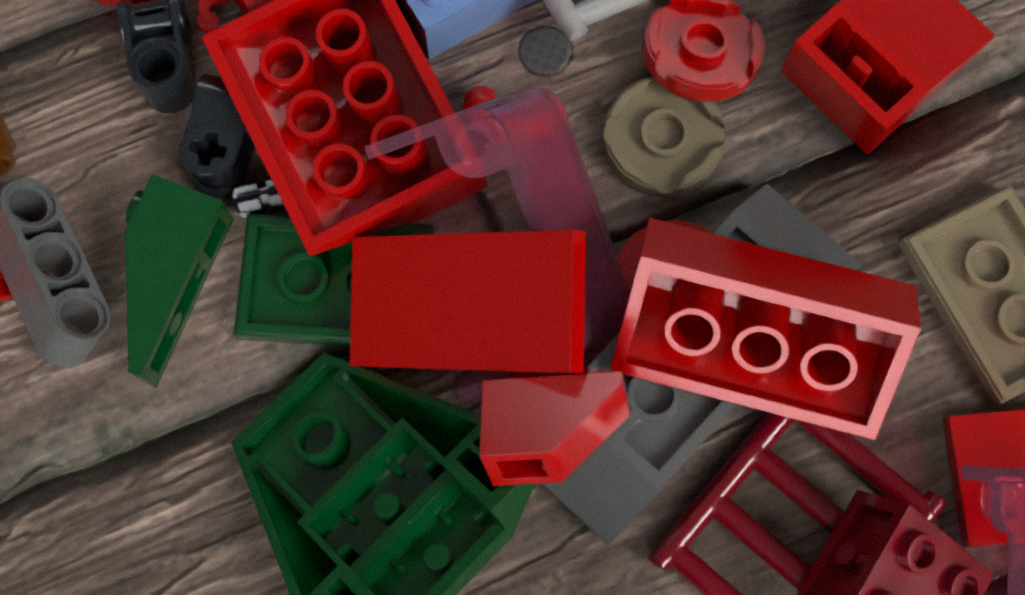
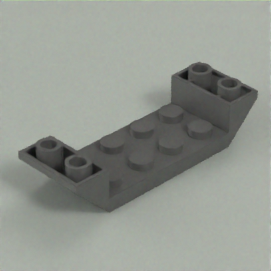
[542,184,863,546]

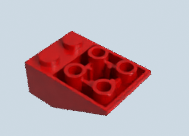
[781,0,995,155]

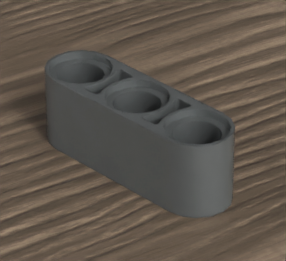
[0,178,111,368]

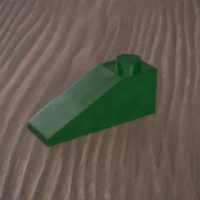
[125,174,234,388]

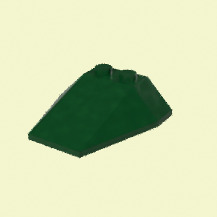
[231,352,535,595]

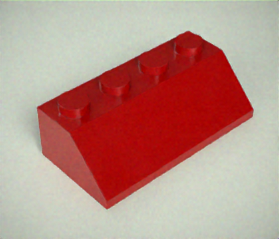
[610,218,921,440]

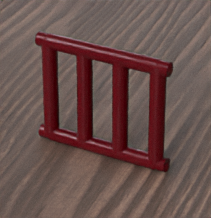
[648,412,947,595]

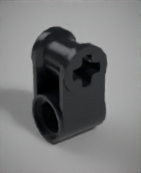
[117,0,197,113]
[179,73,255,199]

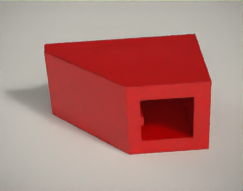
[479,368,630,486]

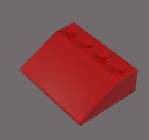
[201,0,488,256]

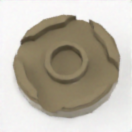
[602,77,725,198]

